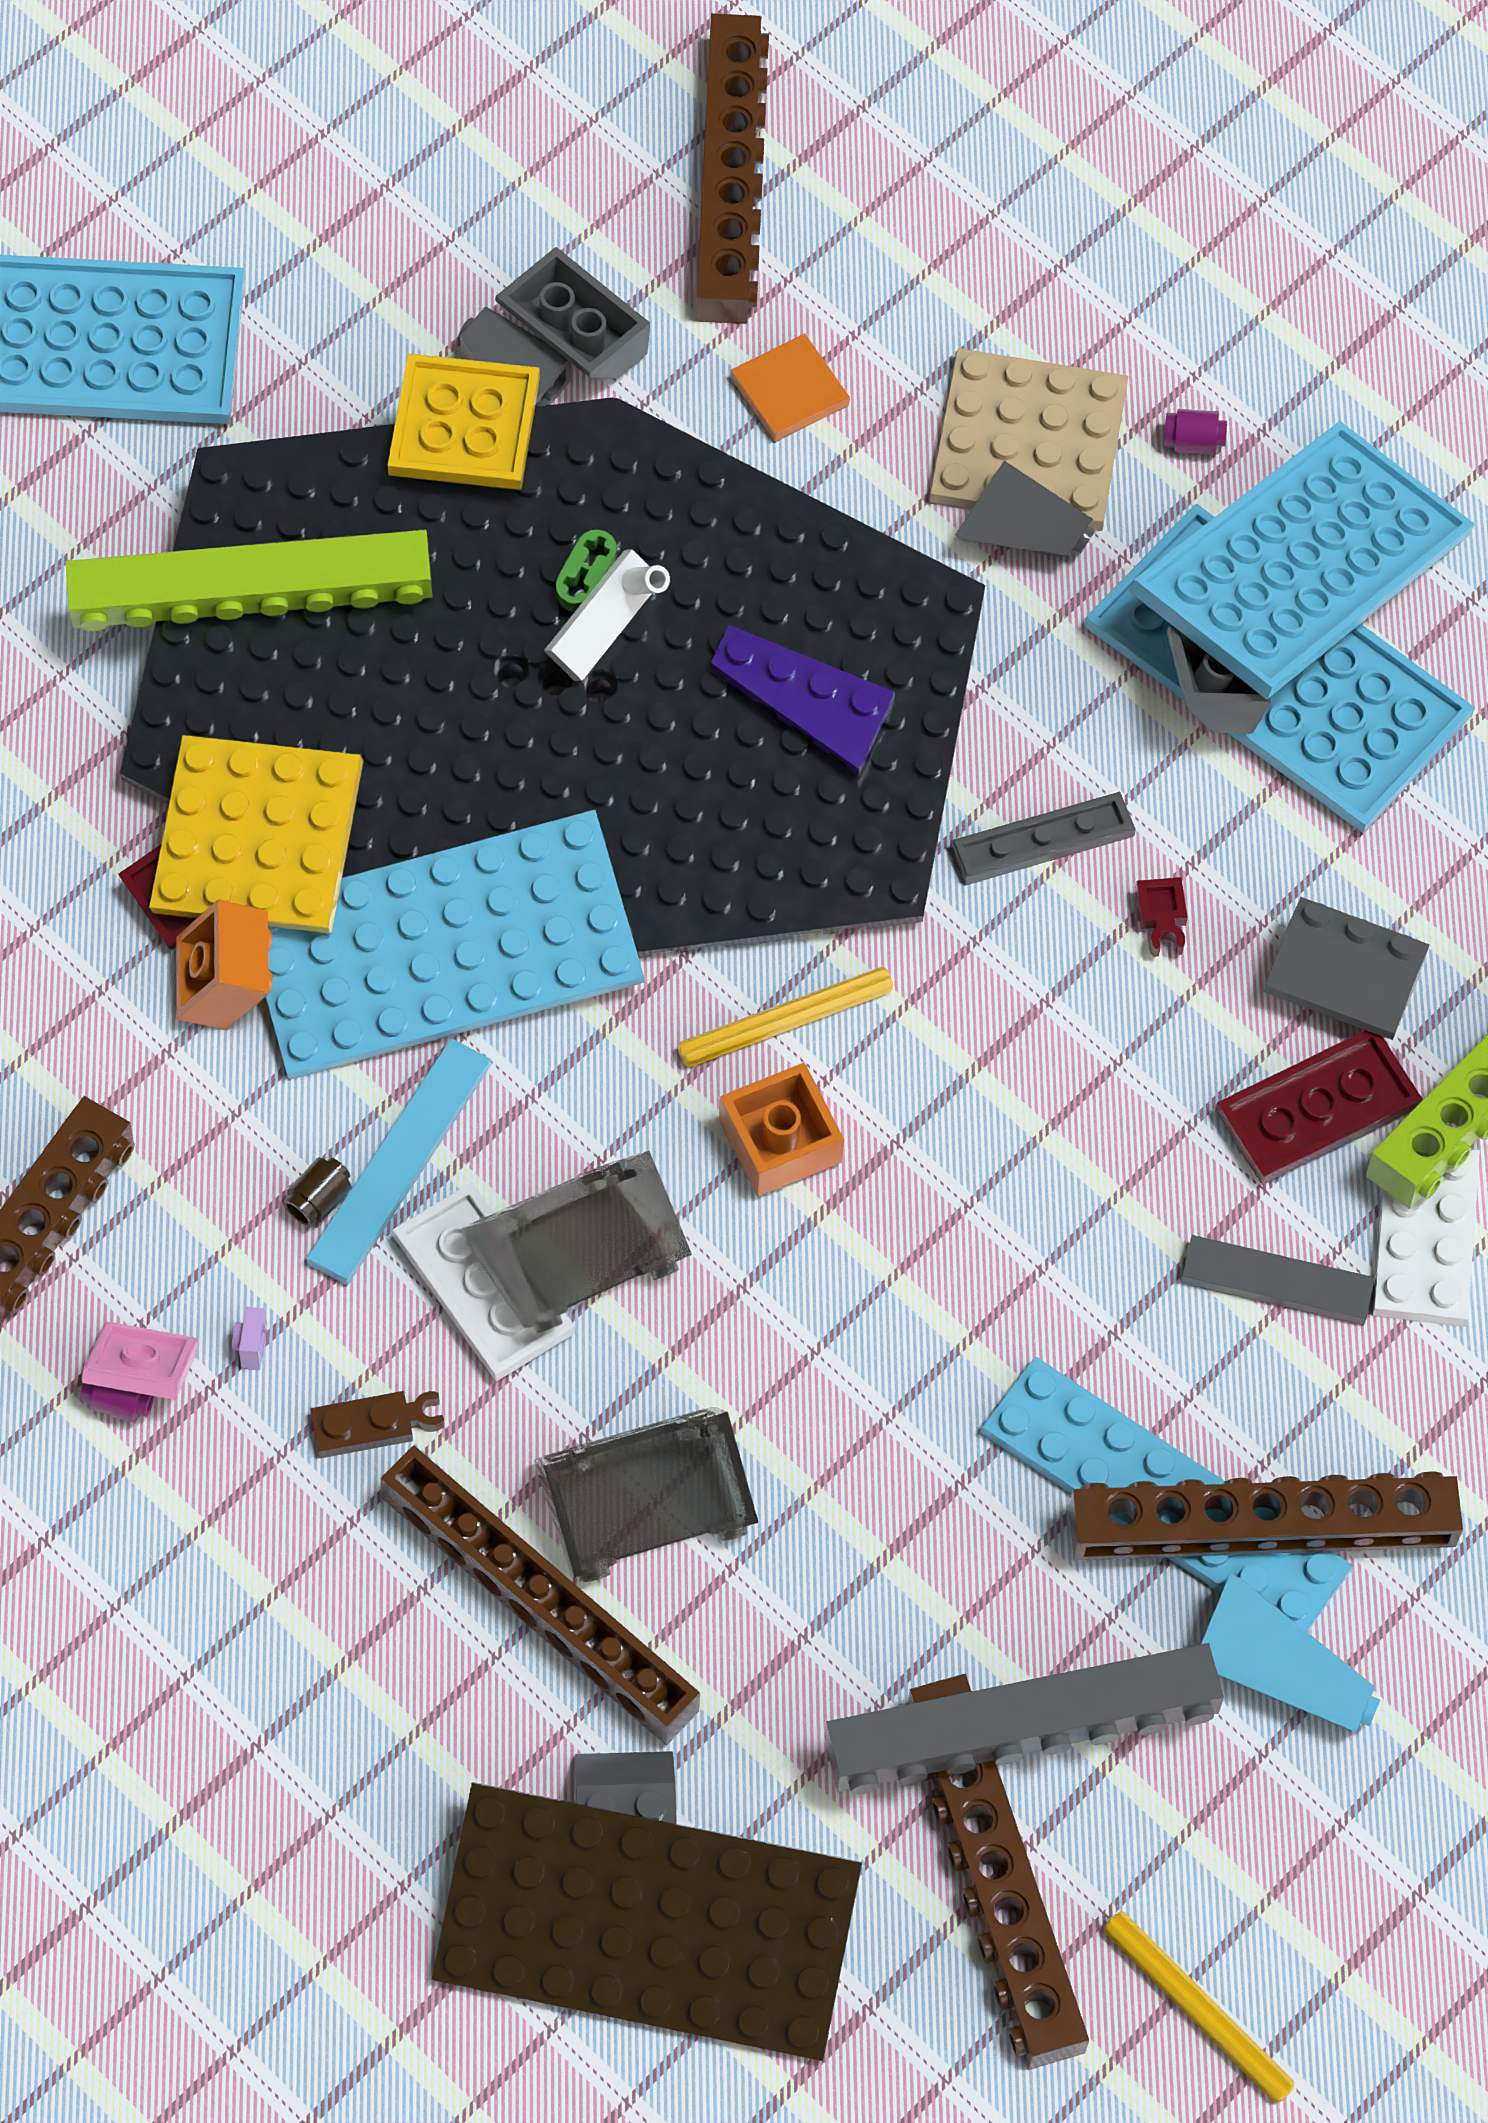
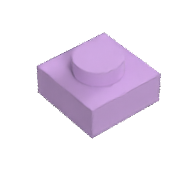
[232,1306,267,1370]

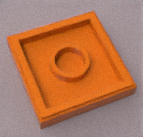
[730,333,850,442]

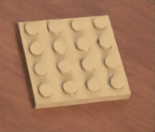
[929,348,1129,531]

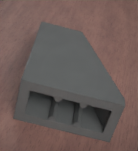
[458,306,571,407]
[955,461,1095,556]

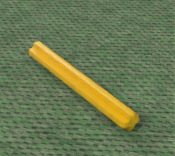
[678,967,893,1067]
[1104,1911,1295,2103]

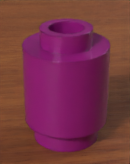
[1164,409,1227,455]
[81,1383,155,1423]

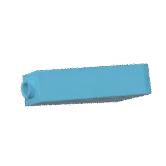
[1201,1574,1380,1732]

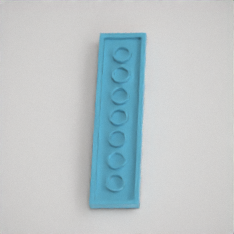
[981,1356,1353,1632]

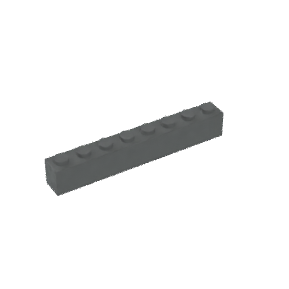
[824,1643,1224,1795]

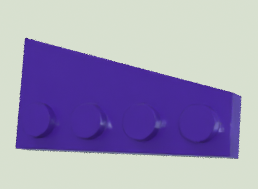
[711,625,895,776]

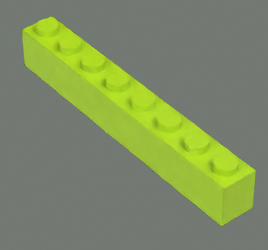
[65,530,433,631]

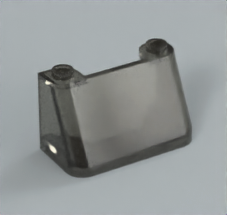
[461,1150,692,1333]
[534,1407,759,1582]

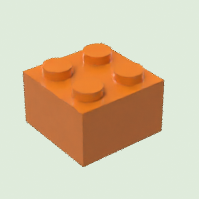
[176,899,273,1030]
[719,1062,844,1197]

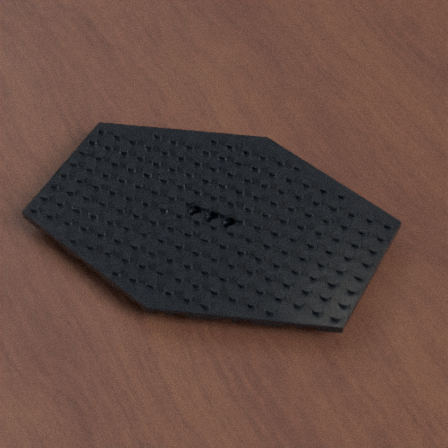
[120,397,986,958]

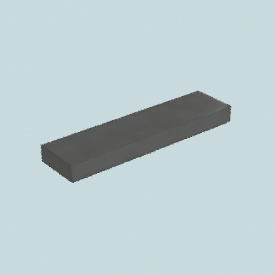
[950,791,1136,886]
[1181,1235,1375,1325]

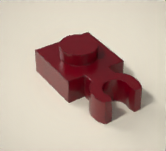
[1135,877,1188,957]

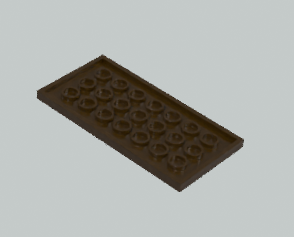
[431,1782,863,2061]

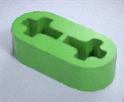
[556,530,617,612]

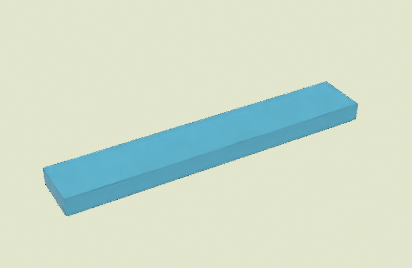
[307,1038,491,1286]

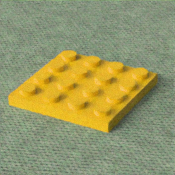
[149,735,363,934]

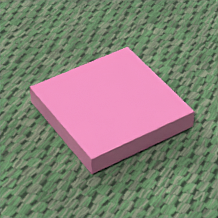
[82,1321,198,1400]

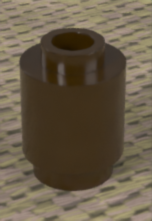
[283,1157,352,1227]

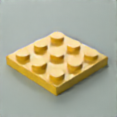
[388,353,540,490]

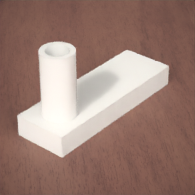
[544,549,670,681]

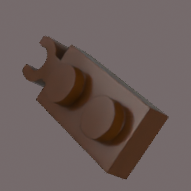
[310,1391,444,1459]

